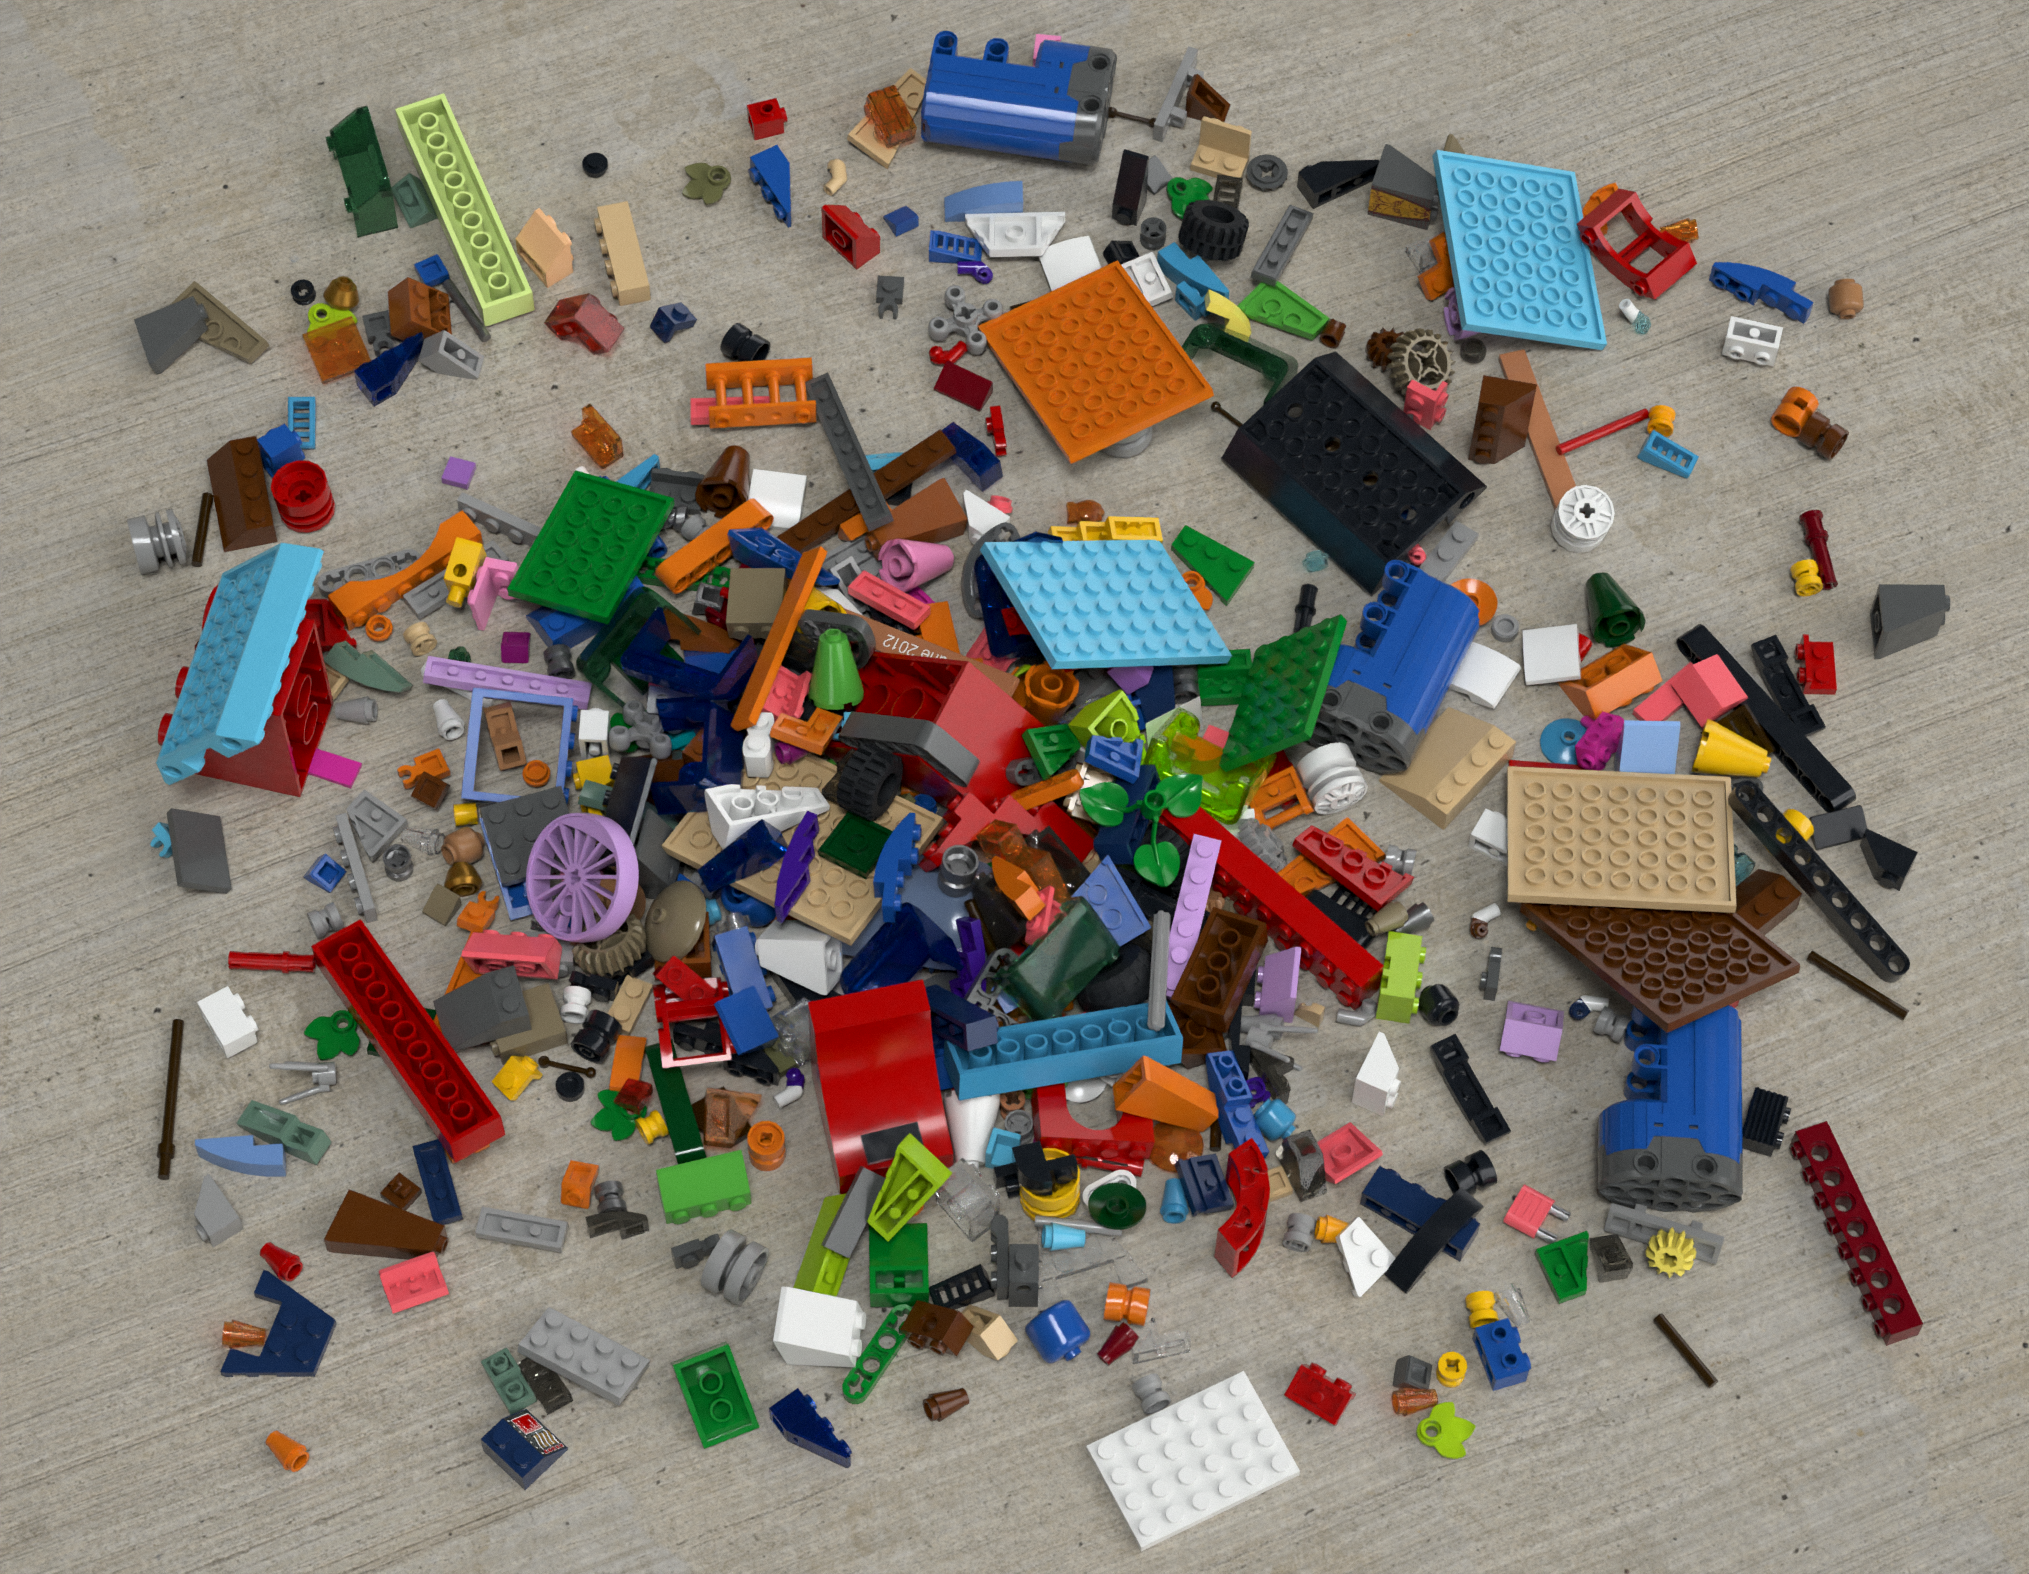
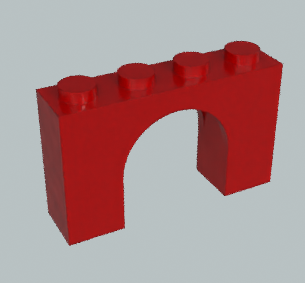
[1031,1083,1155,1160]

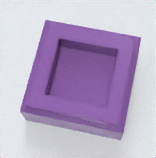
[441,456,476,490]

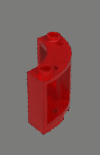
[1576,189,1697,300]
[653,977,736,1069]
[1214,1138,1270,1278]

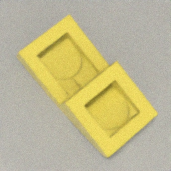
[1204,290,1251,337]

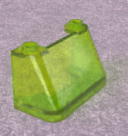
[1143,707,1277,825]

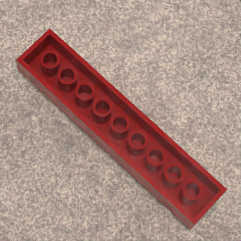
[1158,807,1384,1010]
[311,919,506,1163]

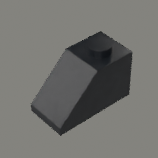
[1860,828,1918,891]

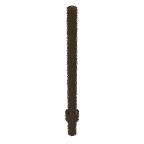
[157,1019,184,1180]

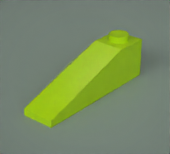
[1068,690,1153,781]

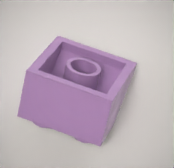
[1254,947,1301,1023]
[1500,1001,1564,1062]

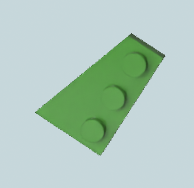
[1237,281,1330,341]

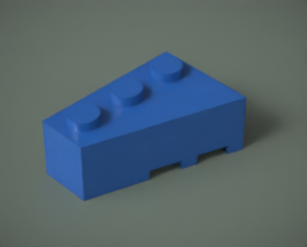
[711,926,776,1012]

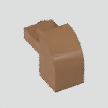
[483,702,527,771]

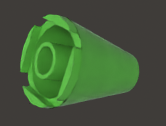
[808,628,864,710]

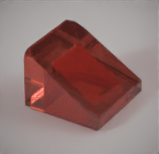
[614,1078,653,1115]

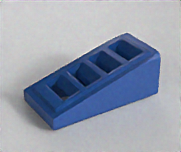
[929,230,982,263]

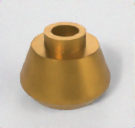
[323,276,359,310]
[444,862,482,897]

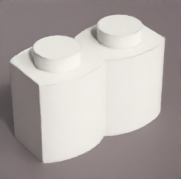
[742,712,777,778]

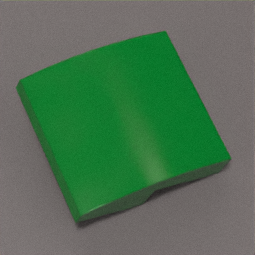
[1196,649,1252,706]

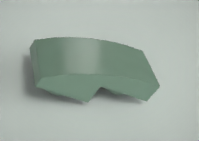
[481,1347,537,1415]

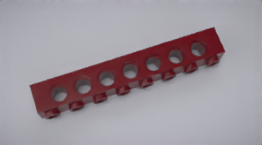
[1790,1121,1923,1346]

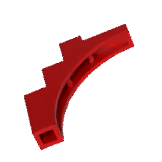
[918,791,1094,872]

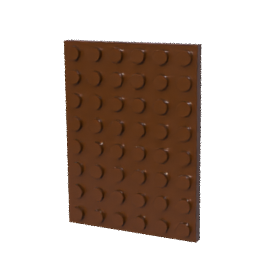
[1520,903,1800,1033]

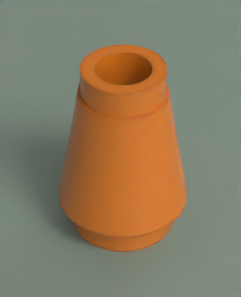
[266,1431,309,1472]

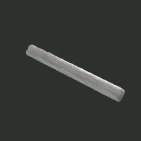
[1147,910,1171,1032]

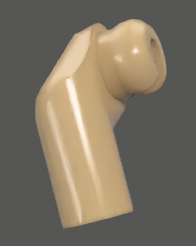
[823,159,847,196]

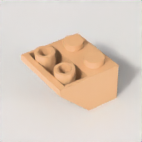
[516,208,574,288]

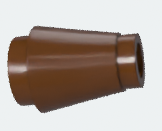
[923,1388,969,1422]

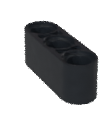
[1305,889,1377,950]

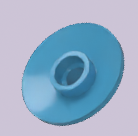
[1540,718,1587,765]

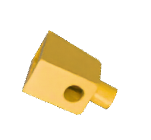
[444,537,487,608]

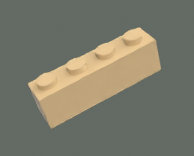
[594,201,651,306]

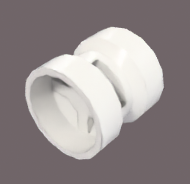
[560,986,592,1024]

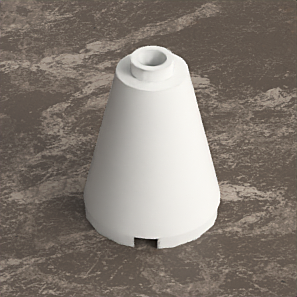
[943,1090,1001,1171]

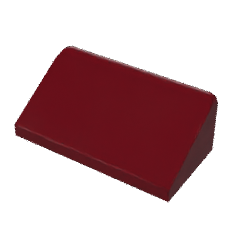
[934,361,993,412]

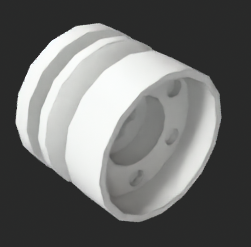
[1551,485,1615,553]
[1296,742,1368,815]

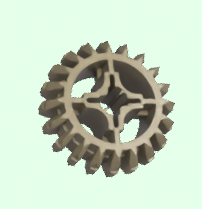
[1386,328,1456,395]
[570,914,647,977]

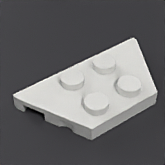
[965,212,1065,257]

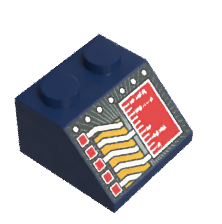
[481,1409,568,1490]

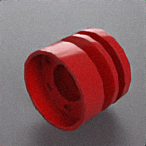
[271,460,335,533]

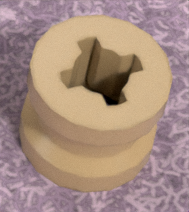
[403,622,437,656]

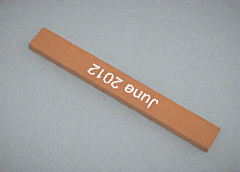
[844,608,1020,697]

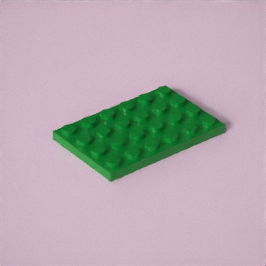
[507,470,675,625]
[1219,614,1347,772]

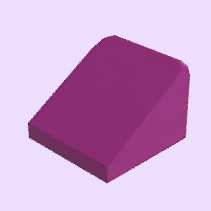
[501,632,531,663]

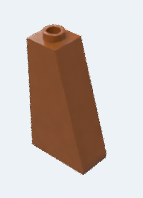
[865,478,968,561]

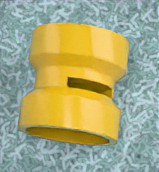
[1790,559,1823,597]
[1465,1291,1499,1329]

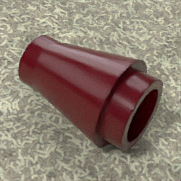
[1097,1322,1140,1366]

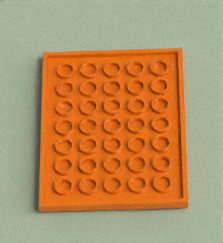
[978,260,1214,464]

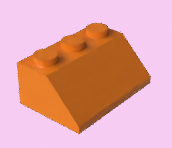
[1558,644,1663,720]

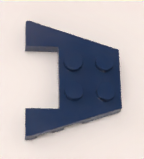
[220,1270,337,1377]

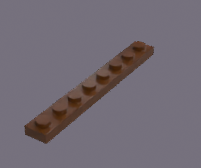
[777,429,956,554]

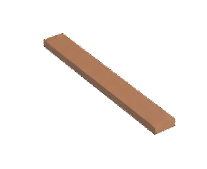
[1498,349,1588,518]

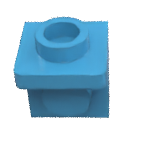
[1175,281,1213,321]

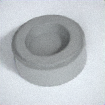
[1491,614,1519,642]

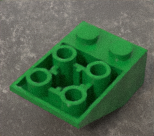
[869,1223,929,1307]

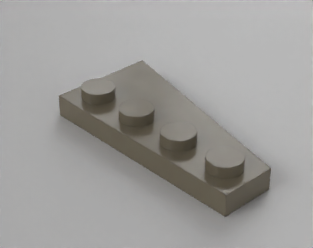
[170,281,269,364]

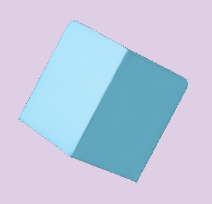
[985,1127,1021,1169]

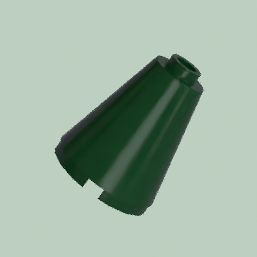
[1586,572,1646,647]

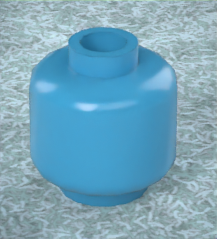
[1253,1098,1296,1141]

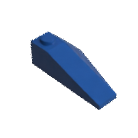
[727,527,840,586]

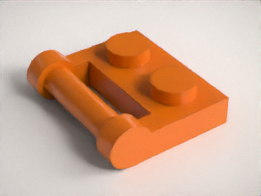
[1243,766,1314,830]

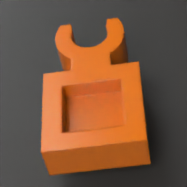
[397,748,450,789]
[457,891,499,933]

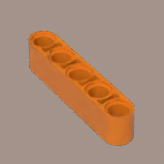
[655,498,774,594]

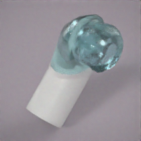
[1619,299,1651,334]

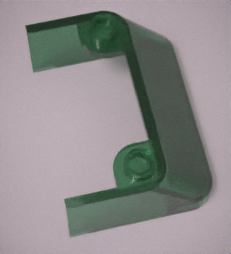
[325,105,398,238]
[1182,322,1298,405]
[576,586,701,708]

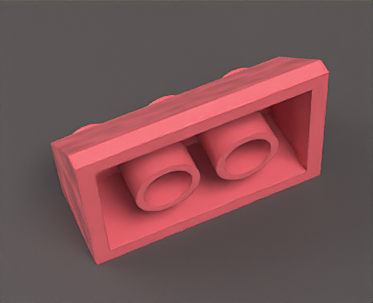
[461,930,562,980]

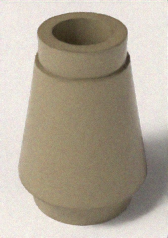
[1365,901,1408,936]

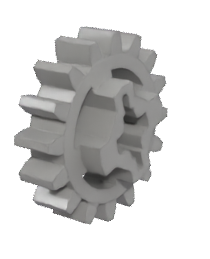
[1238,818,1288,873]

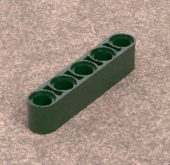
[645,1039,707,1164]

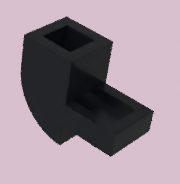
[1012,1141,1078,1196]

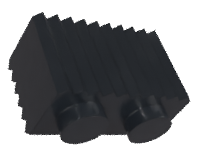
[1743,1087,1791,1157]

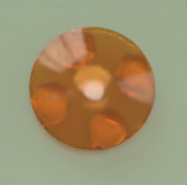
[1149,1122,1204,1172]

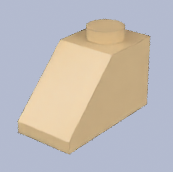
[961,1304,1018,1360]

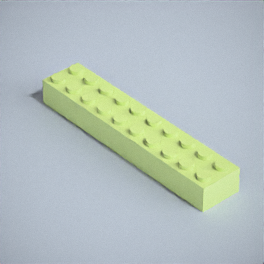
[395,93,535,327]

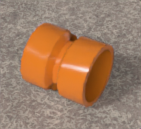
[1771,386,1819,437]
[747,1121,786,1171]
[1104,1282,1151,1326]

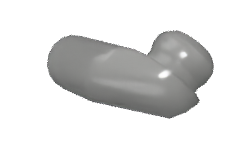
[1336,998,1377,1026]

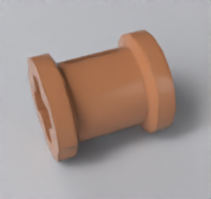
[1000,1090,1026,1120]

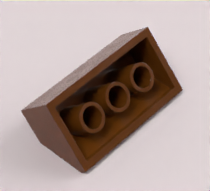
[1468,375,1537,464]
[207,436,278,552]
[1735,869,1802,936]
[1171,907,1268,1033]

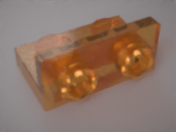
[571,404,624,469]

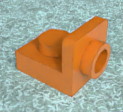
[561,1160,599,1209]

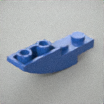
[1709,262,1813,324]
[873,813,921,923]
[1206,1050,1269,1158]

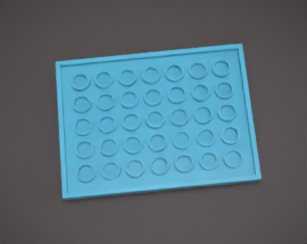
[1432,150,1607,350]
[980,540,1232,669]

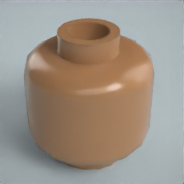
[1829,279,1864,319]
[441,827,485,865]

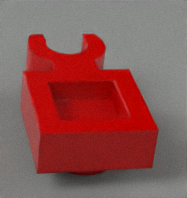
[985,405,1007,456]

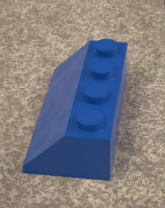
[526,576,648,649]

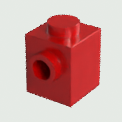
[747,98,787,140]

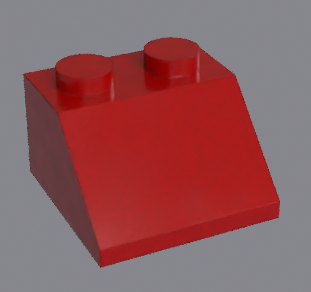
[821,204,881,270]

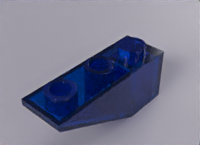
[354,332,424,407]
[942,422,1003,492]
[697,819,788,892]
[769,1388,852,1469]

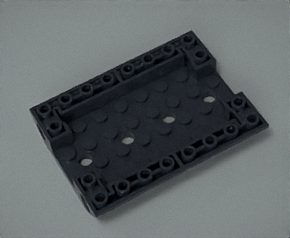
[1221,351,1487,597]

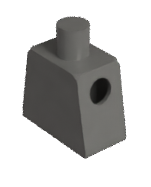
[1008,1244,1039,1307]

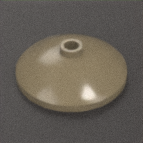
[644,880,706,963]

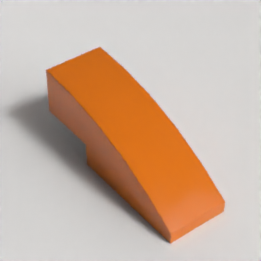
[992,855,1046,921]

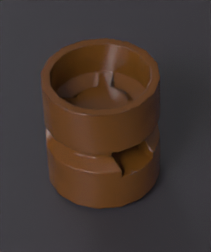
[1798,411,1849,460]

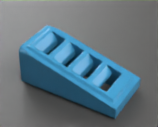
[288,397,316,449]
[1637,430,1699,478]
[616,454,660,490]

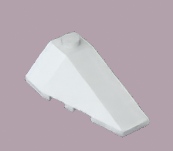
[704,784,830,851]

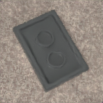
[167,808,231,894]

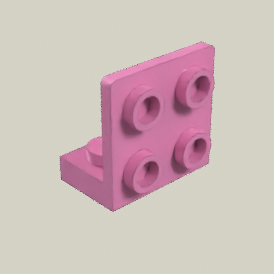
[467,557,521,631]

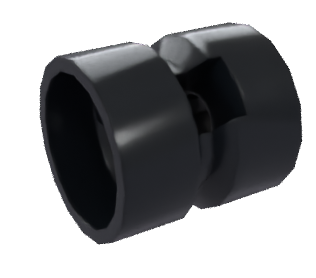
[720,323,770,362]
[570,1009,622,1064]
[1443,1150,1498,1195]

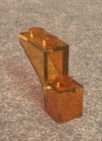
[976,819,1071,905]

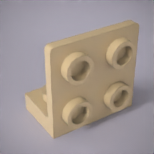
[1190,116,1252,185]

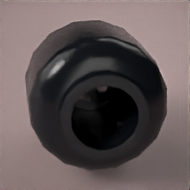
[1418,984,1460,1026]

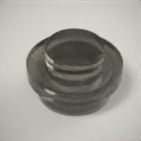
[1460,338,1487,364]

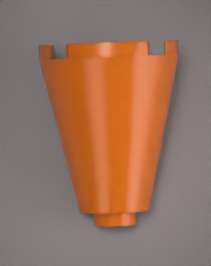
[1024,661,1079,727]

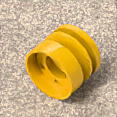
[1019,1148,1080,1221]

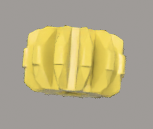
[1646,1227,1697,1278]

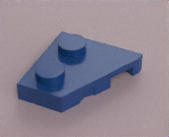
[1084,735,1144,784]

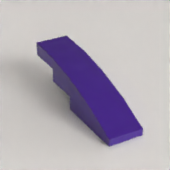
[774,811,820,923]
[949,916,986,1006]

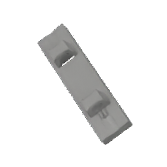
[1153,46,1204,142]
[1604,1203,1724,1264]

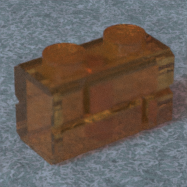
[864,85,917,148]

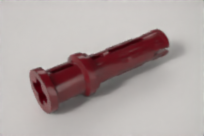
[1799,510,1838,590]

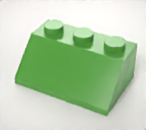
[656,1150,751,1224]

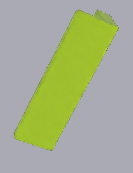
[793,1193,851,1297]

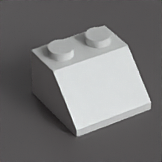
[1352,1032,1401,1116]

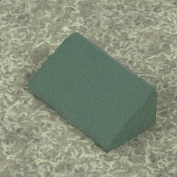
[390,173,437,228]

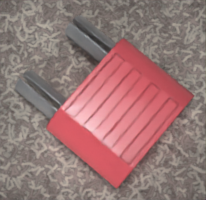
[1503,1184,1571,1244]

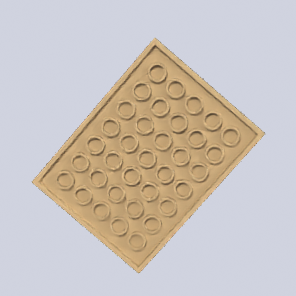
[661,739,944,946]
[1507,766,1736,913]

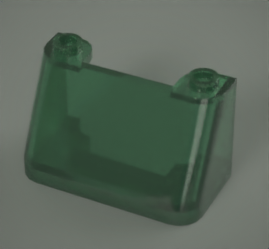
[992,896,1120,1022]

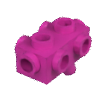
[1575,711,1624,771]

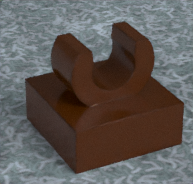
[411,771,450,809]
[380,1172,422,1211]

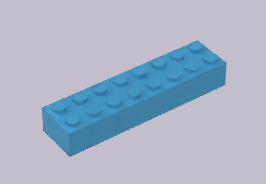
[944,1000,1183,1100]

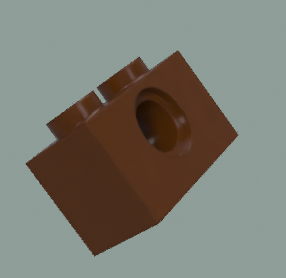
[900,1300,974,1356]

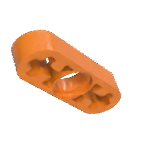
[1011,769,1084,810]

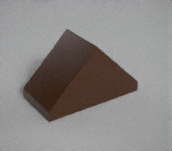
[1185,74,1231,122]

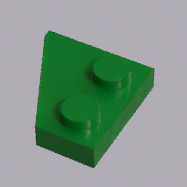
[1535,1231,1589,1304]

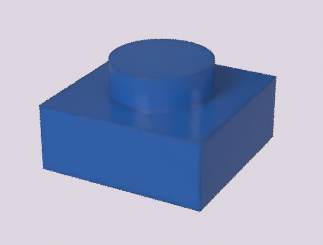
[414,254,450,287]

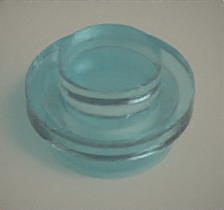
[1302,550,1329,572]

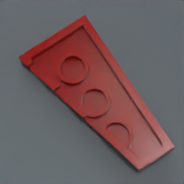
[1292,825,1414,912]

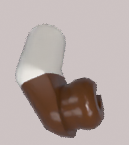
[1469,903,1501,939]

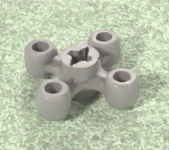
[928,285,1003,355]
[608,700,686,759]

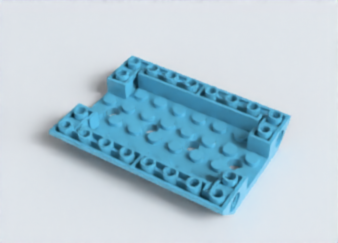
[156,543,324,785]

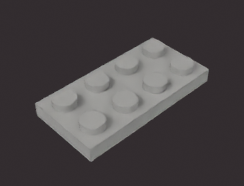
[517,1307,650,1406]

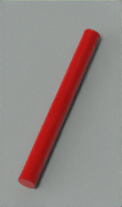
[1556,408,1649,455]

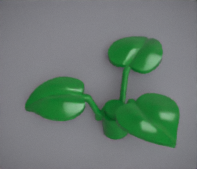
[1079,774,1203,887]

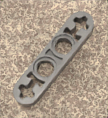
[318,549,421,598]

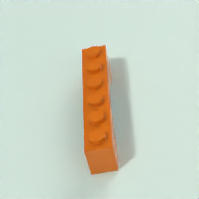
[328,510,483,631]

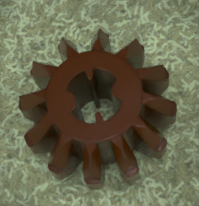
[1366,327,1404,372]

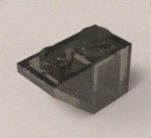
[1275,1129,1327,1202]

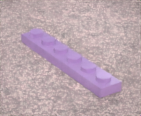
[423,656,592,710]
[1166,834,1221,1000]

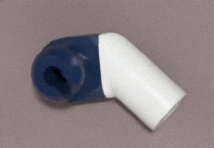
[1569,995,1609,1020]

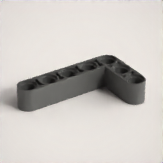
[838,712,980,787]

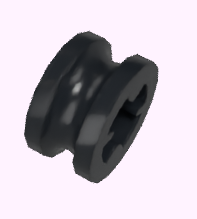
[290,279,316,306]

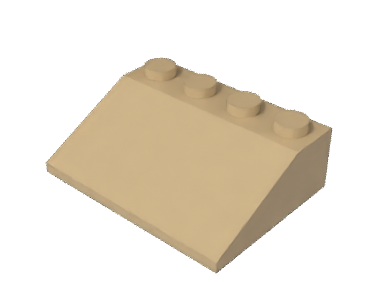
[1379,707,1516,830]

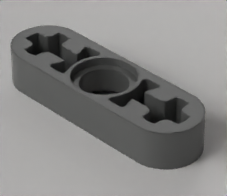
[1006,755,1077,786]

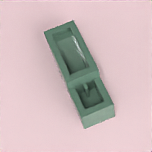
[324,641,413,692]
[237,1100,331,1165]

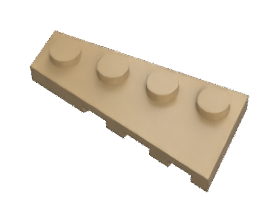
[847,68,926,170]

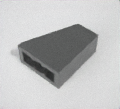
[134,296,209,375]

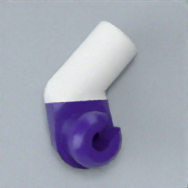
[773,1068,805,1109]

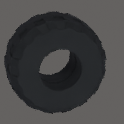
[1072,944,1151,1013]

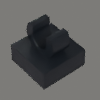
[993,1163,1020,1198]

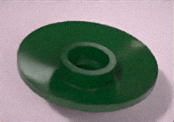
[1088,1183,1146,1230]

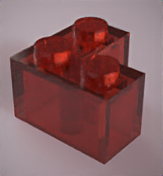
[544,293,625,355]

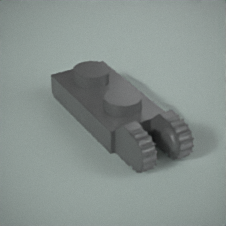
[991,1214,1009,1300]

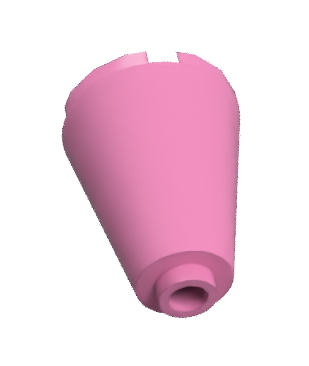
[878,539,954,592]

